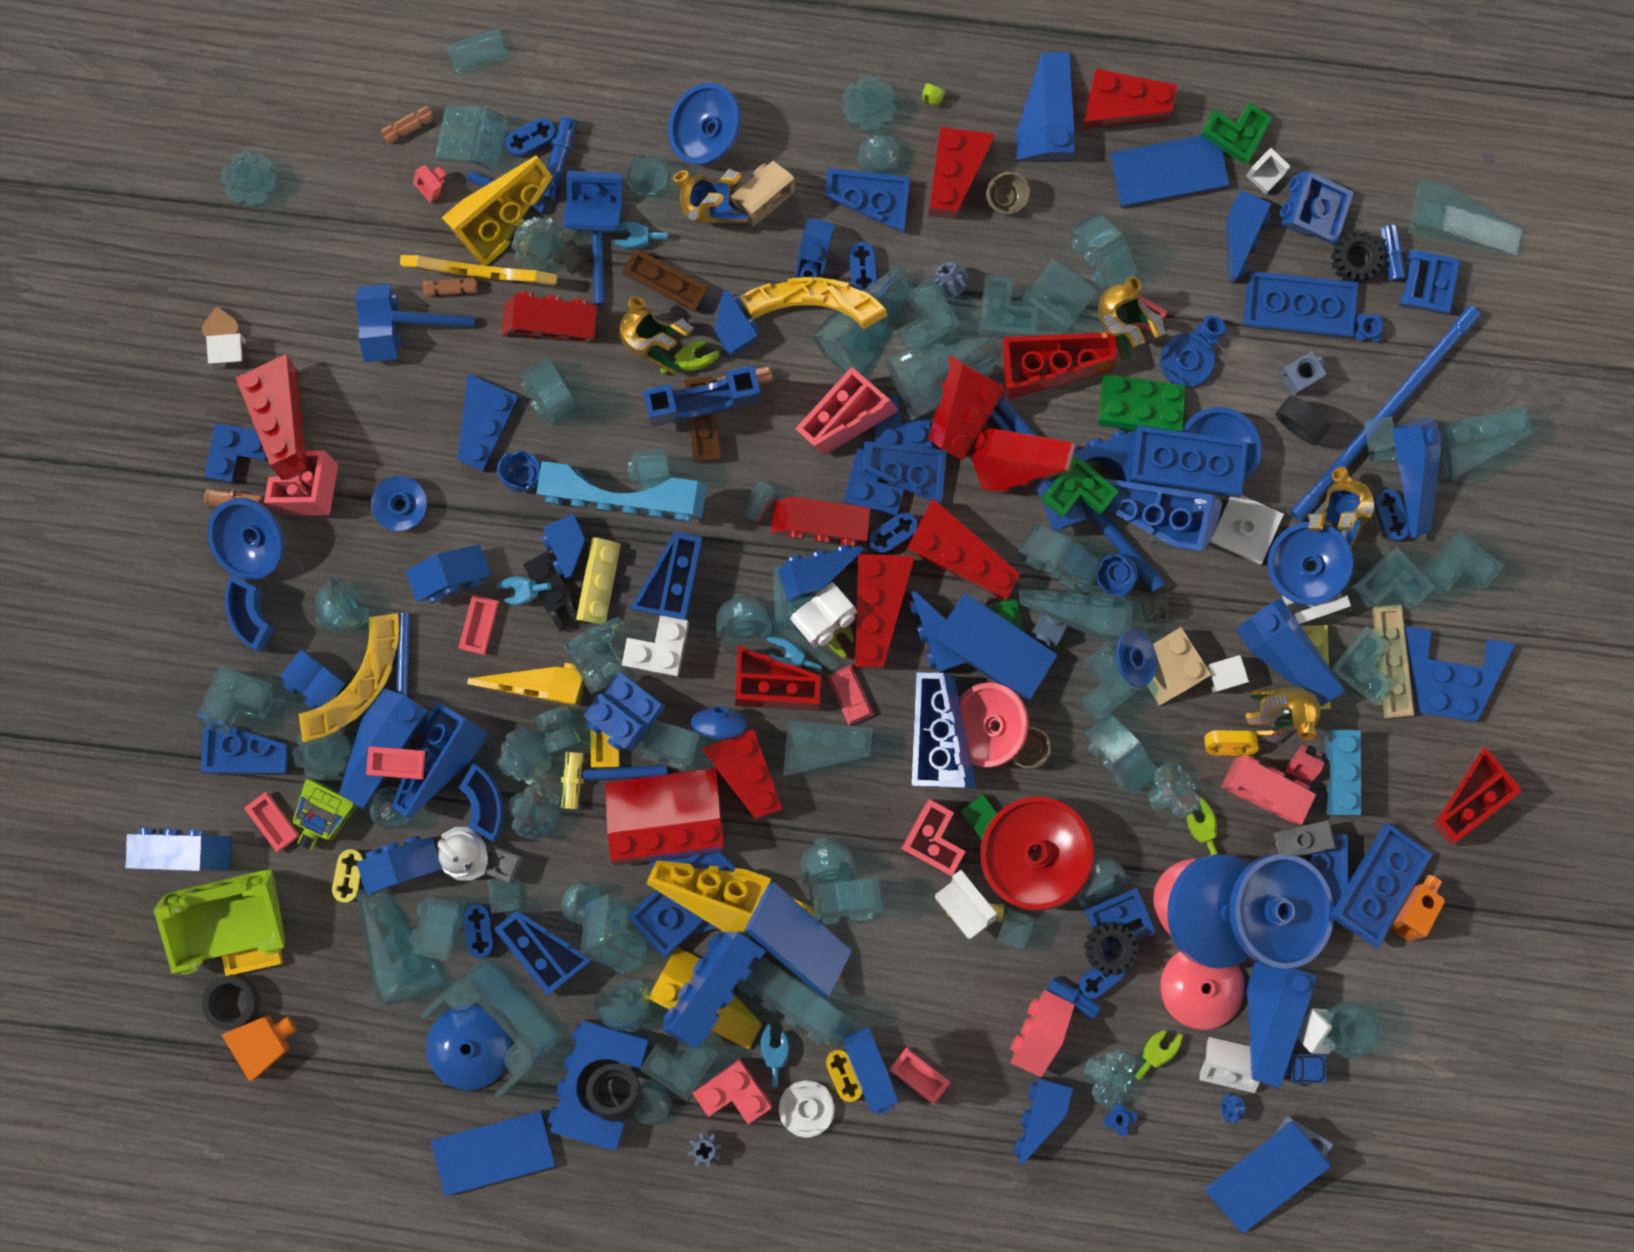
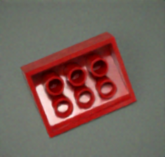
[605,768,726,866]

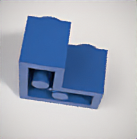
[406,544,491,604]
[356,835,442,895]

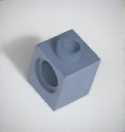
[1279,351,1327,396]

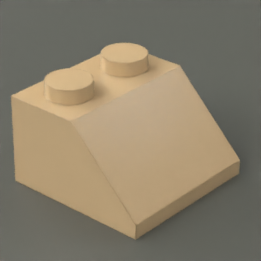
[731,161,795,227]
[1146,627,1211,706]

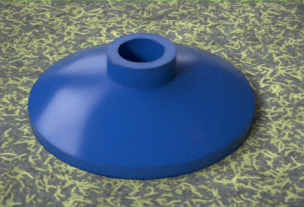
[371,476,427,531]
[1116,630,1157,687]
[691,706,747,739]

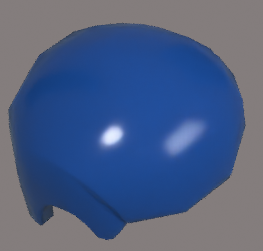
[497,450,541,493]
[1096,553,1138,596]

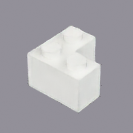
[622,616,689,678]

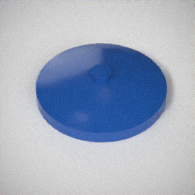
[1167,854,1249,969]
[1229,854,1334,969]

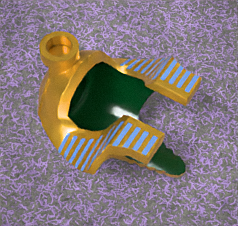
[1098,276,1166,359]
[619,296,693,374]
[1246,686,1321,743]

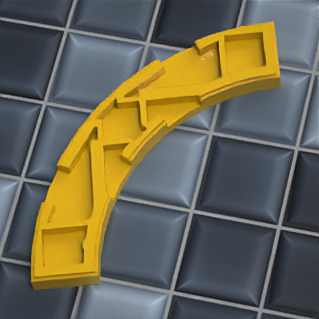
[400,255,557,285]
[738,277,888,329]
[299,613,399,742]

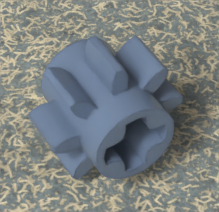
[932,262,969,297]
[687,1131,722,1168]

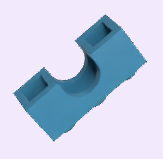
[1325,730,1361,815]

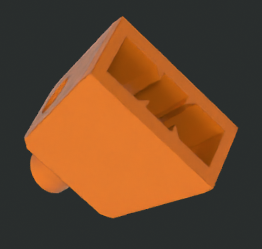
[1389,875,1445,942]
[222,1015,297,1082]

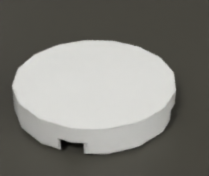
[779,1080,835,1138]

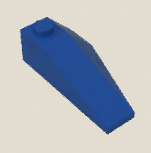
[1016,52,1075,162]
[1392,418,1441,538]
[392,702,489,819]

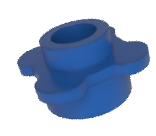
[1355,314,1384,342]
[1195,315,1227,345]
[1220,1093,1245,1124]
[1103,1102,1137,1136]

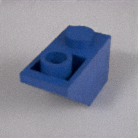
[794,218,835,278]
[714,289,760,358]
[541,514,587,581]

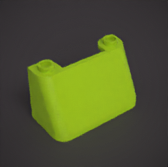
[154,870,286,975]

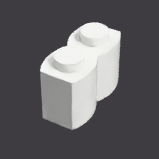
[790,582,857,648]

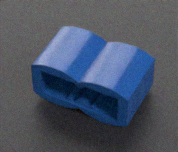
[280,650,348,709]

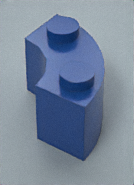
[355,283,403,363]
[225,575,275,652]
[459,763,505,841]

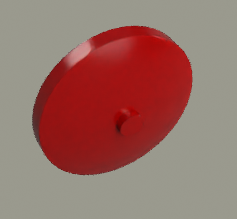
[981,797,1094,911]

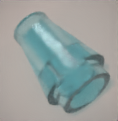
[745,480,778,523]

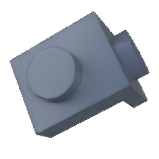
[1029,602,1072,652]

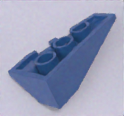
[1105,479,1222,552]
[1235,598,1346,707]
[339,688,427,809]
[1246,963,1316,1089]

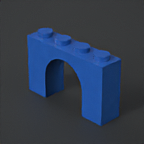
[643,365,761,427]
[1033,429,1159,533]
[548,1019,650,1151]
[843,1026,898,1115]

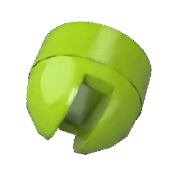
[922,83,946,106]

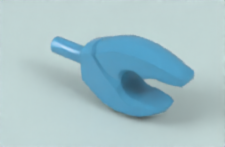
[610,221,668,250]
[496,576,551,605]
[767,636,822,672]
[760,1023,790,1087]

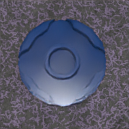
[1160,333,1215,388]

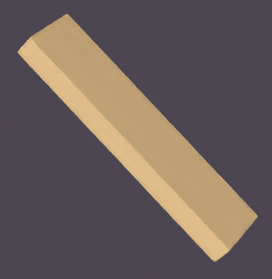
[1372,605,1414,718]

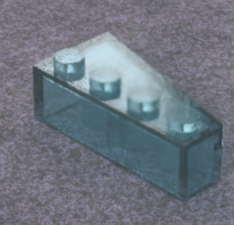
[738,956,855,1046]

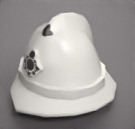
[437,827,488,880]

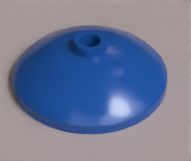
[668,83,741,165]
[1182,407,1261,482]
[207,498,284,580]
[1268,522,1353,605]
[426,1004,512,1090]

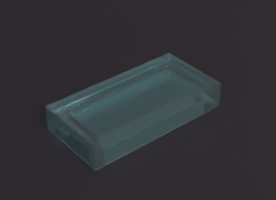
[446,28,508,74]

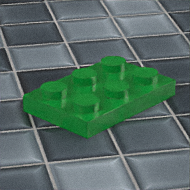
[1097,374,1185,432]

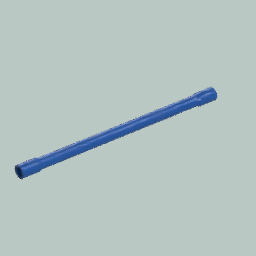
[1290,305,1482,522]
[983,372,1165,593]

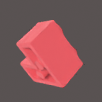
[264,451,339,516]
[901,799,965,876]
[1010,990,1075,1077]
[693,1057,772,1124]

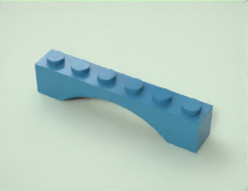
[536,461,707,522]

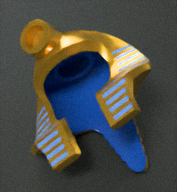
[673,168,749,224]
[1307,467,1374,549]

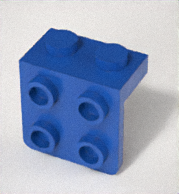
[563,171,623,232]

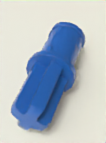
[1381,224,1407,281]
[1046,976,1101,1019]

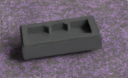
[1274,820,1336,857]
[484,842,524,884]

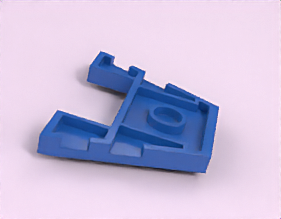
[1405,626,1514,722]

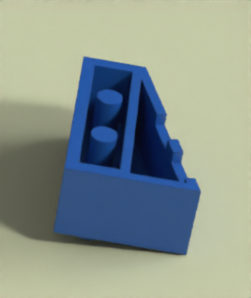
[494,911,592,997]

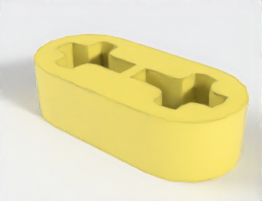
[332,849,365,902]

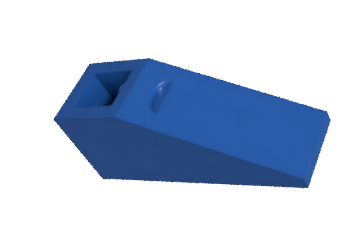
[1225,190,1272,284]
[778,545,863,602]
[907,591,967,673]
[1013,1076,1073,1164]

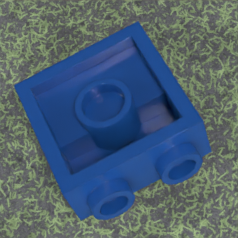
[1280,171,1354,244]
[583,672,665,751]

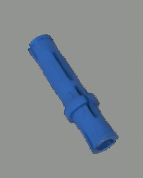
[540,116,578,200]

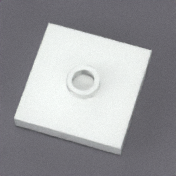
[1209,495,1284,565]

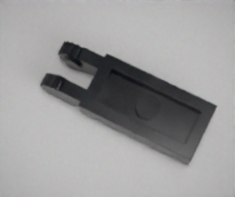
[523,552,581,632]

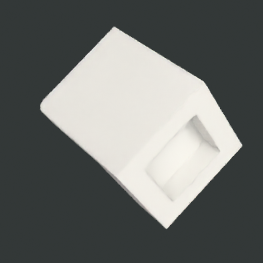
[1246,148,1290,194]
[206,334,246,369]
[1208,655,1249,693]
[1297,1008,1335,1054]

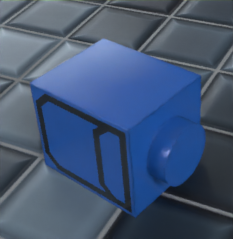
[1284,1052,1326,1083]

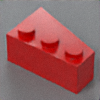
[928,127,995,219]
[501,291,597,343]
[1432,747,1522,846]

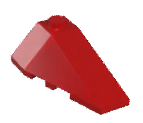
[970,428,1076,493]

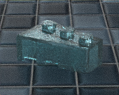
[1438,406,1532,482]
[783,720,873,777]

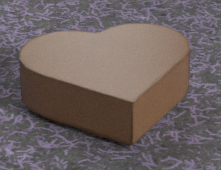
[202,306,240,337]

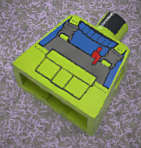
[293,779,358,850]

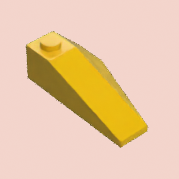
[442,156,553,266]
[467,663,587,706]
[647,860,771,939]
[648,947,762,1049]

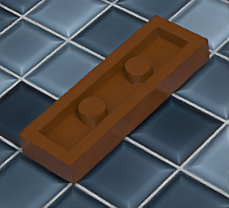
[622,248,709,313]
[684,376,721,463]

